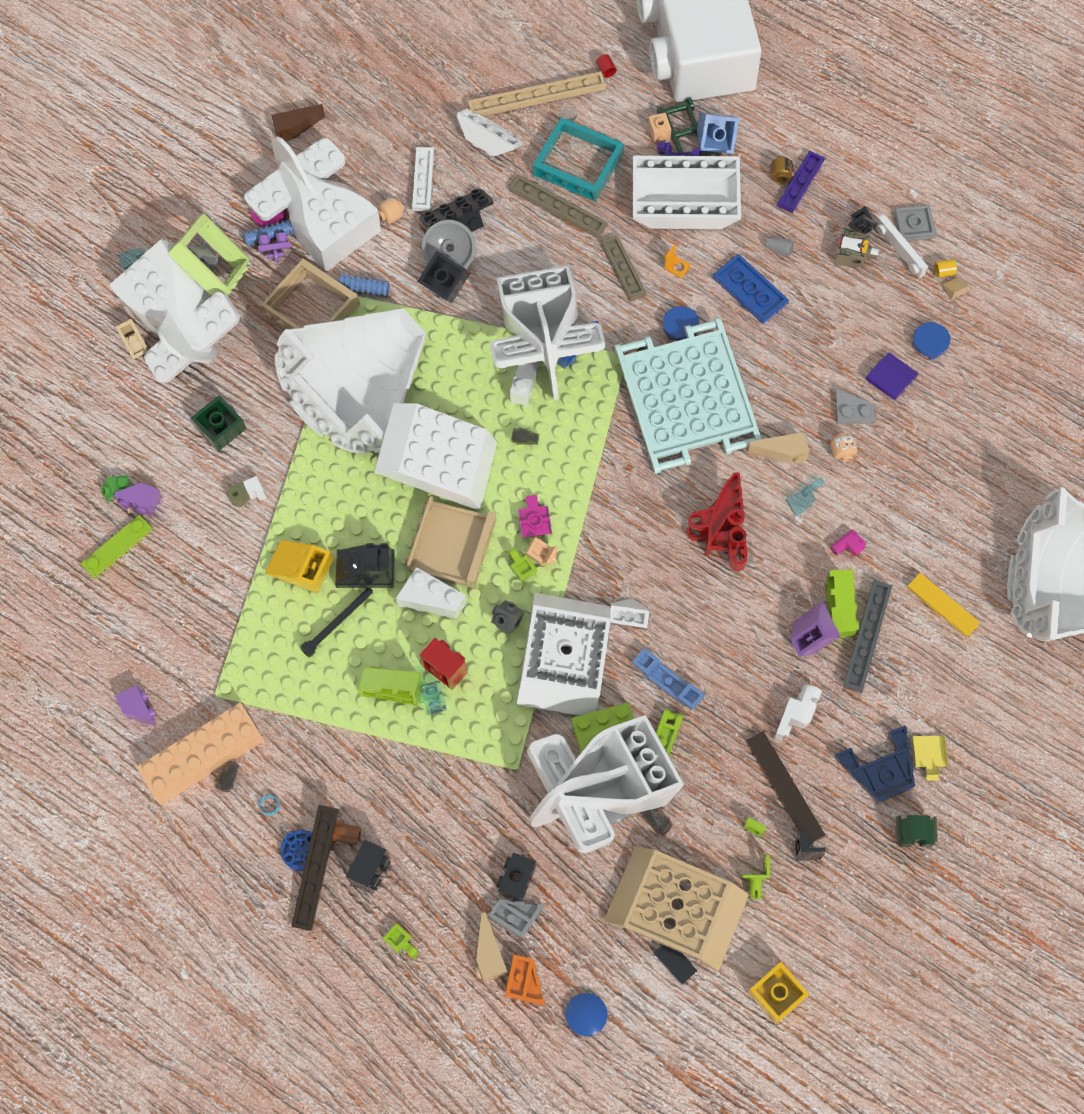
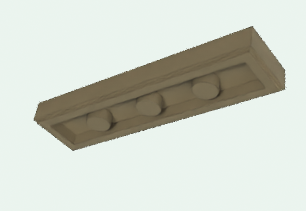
[601,235,646,301]

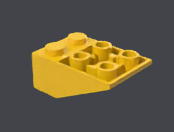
[265,540,333,593]

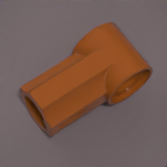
[332,820,361,845]

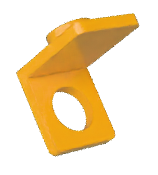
[664,244,690,278]

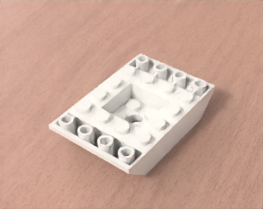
[516,593,611,716]

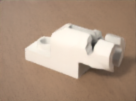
[775,684,822,741]

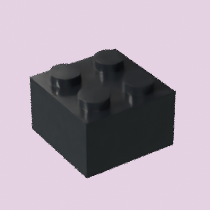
[417,251,471,304]
[346,839,391,895]

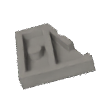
[835,389,875,424]
[488,899,544,940]

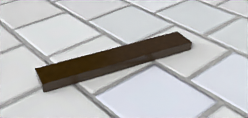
[746,731,825,845]
[291,805,339,931]

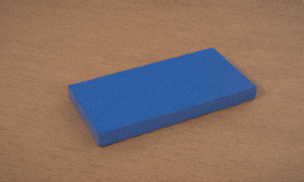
[712,254,789,324]

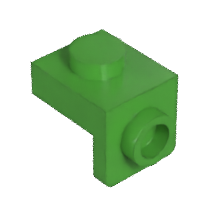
[101,475,132,503]

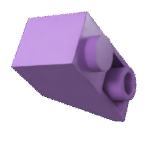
[114,483,162,516]
[115,685,157,726]

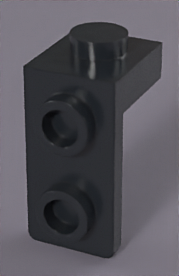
[848,206,877,234]

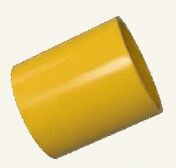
[934,259,957,278]

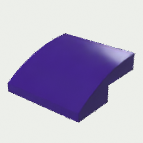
[865,352,919,401]

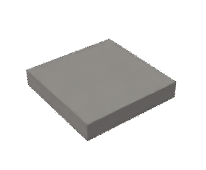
[894,205,936,242]

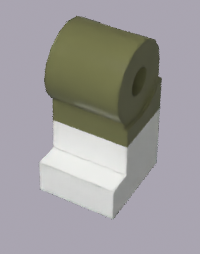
[227,476,267,507]

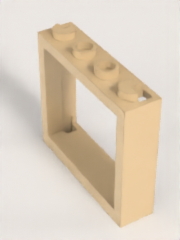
[261,258,360,329]

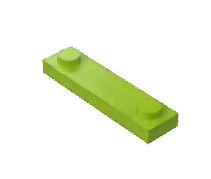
[81,515,153,579]

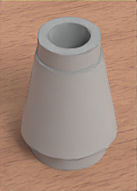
[766,238,794,257]

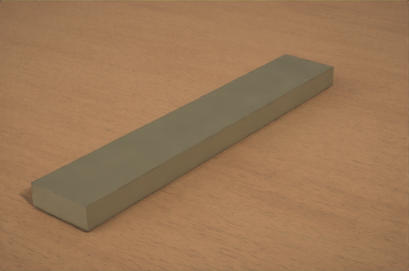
[508,175,608,239]

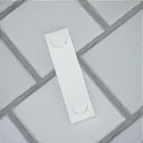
[412,147,434,212]
[876,214,928,279]

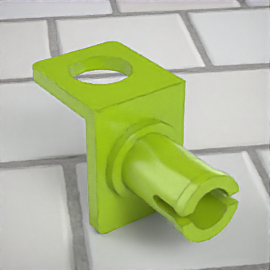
[740,854,770,899]

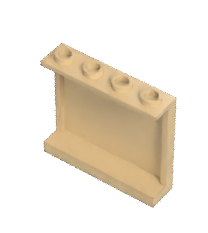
[405,496,497,589]

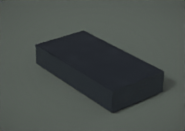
[654,945,697,985]

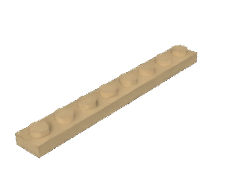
[468,71,606,116]

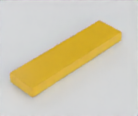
[907,573,980,638]

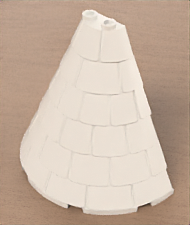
[275,308,426,454]
[1007,487,1084,641]

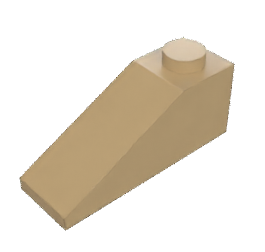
[748,432,810,464]
[474,912,508,983]

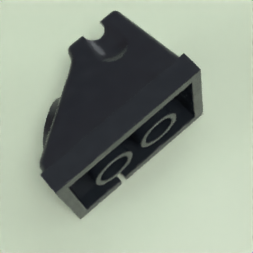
[335,543,395,588]

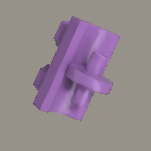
[258,232,291,263]

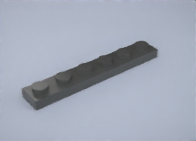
[843,580,893,693]

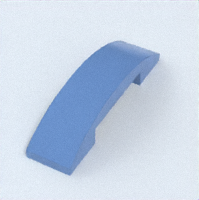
[632,648,705,710]

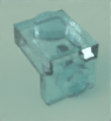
[420,681,447,715]

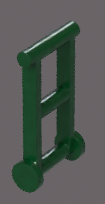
[657,97,712,156]

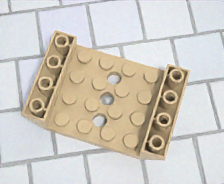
[603,846,749,972]

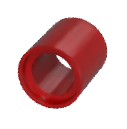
[596,54,617,78]

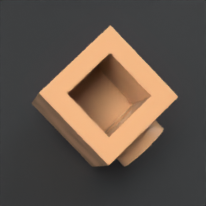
[648,113,671,144]

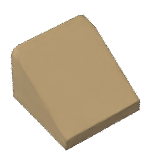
[942,277,969,300]

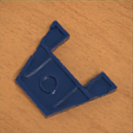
[834,725,915,803]

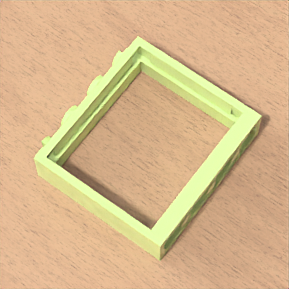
[168,213,251,296]

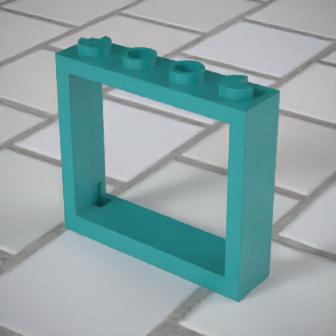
[533,118,624,202]

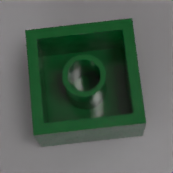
[190,395,246,452]

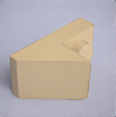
[115,319,148,359]

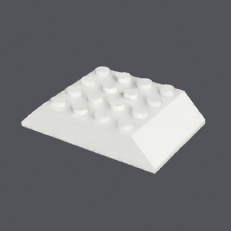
[633,156,741,229]
[374,403,497,510]

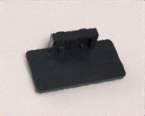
[419,189,494,232]

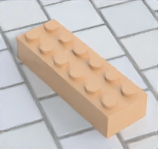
[136,702,264,805]

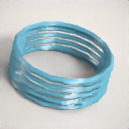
[259,795,280,816]

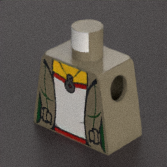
[834,227,879,267]

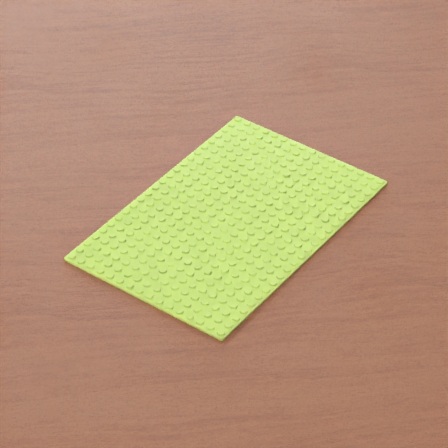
[215,296,625,770]

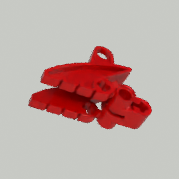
[687,472,748,571]

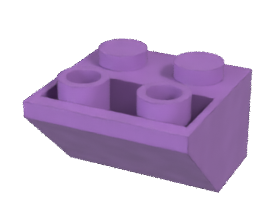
[791,602,840,657]

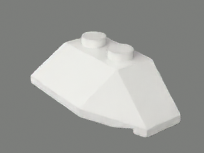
[457,109,523,156]

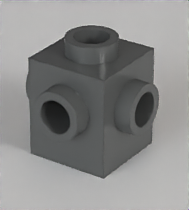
[491,600,525,634]

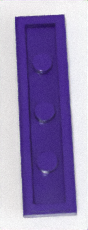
[777,151,825,214]

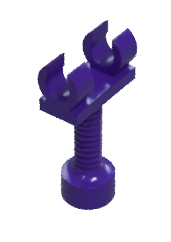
[656,142,702,156]

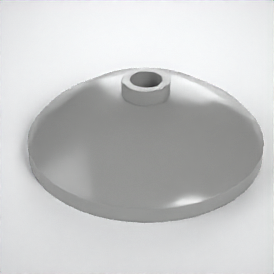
[422,220,476,269]

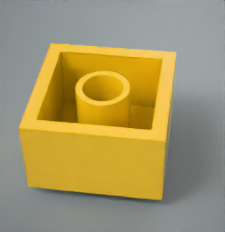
[747,962,810,1025]

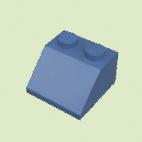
[697,112,739,154]

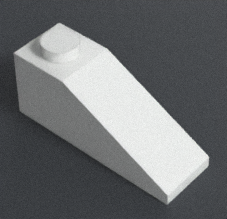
[510,361,541,406]

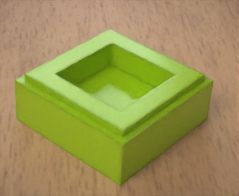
[744,817,766,837]

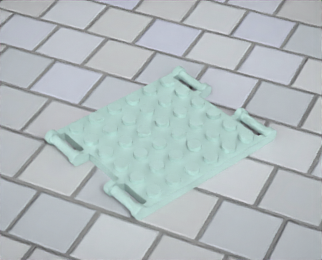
[614,317,762,474]

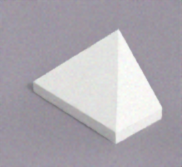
[610,598,650,628]

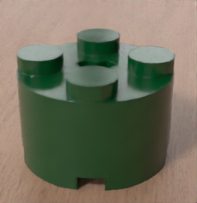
[895,815,938,847]

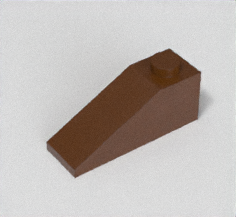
[271,104,325,141]

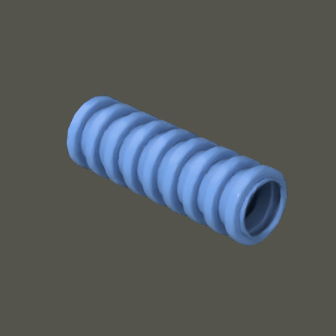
[243,219,294,247]
[339,274,390,297]

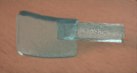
[118,248,144,270]
[786,477,824,515]

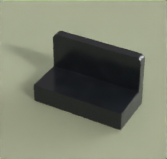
[794,832,826,861]

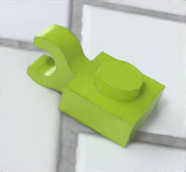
[508,547,538,583]
[382,923,419,960]

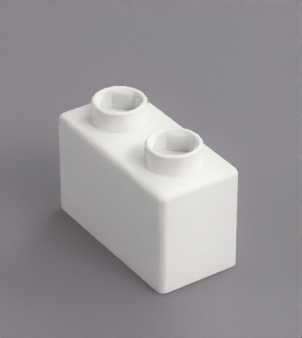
[637,0,761,102]

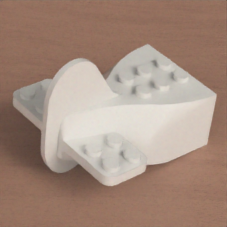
[244,136,381,272]
[110,239,240,383]
[490,265,605,401]
[527,715,684,853]

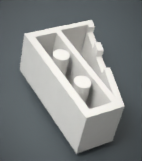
[396,567,467,619]

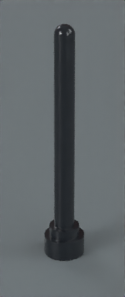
[299,588,373,658]

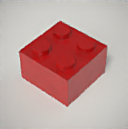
[419,638,467,690]

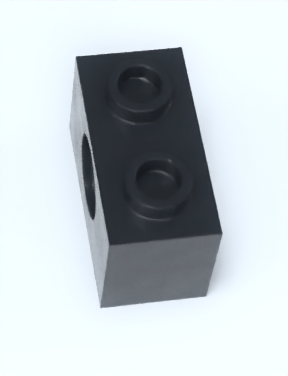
[496,852,537,902]

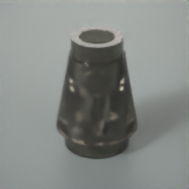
[511,427,539,445]
[214,761,239,793]
[642,809,673,836]

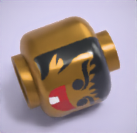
[770,156,793,184]

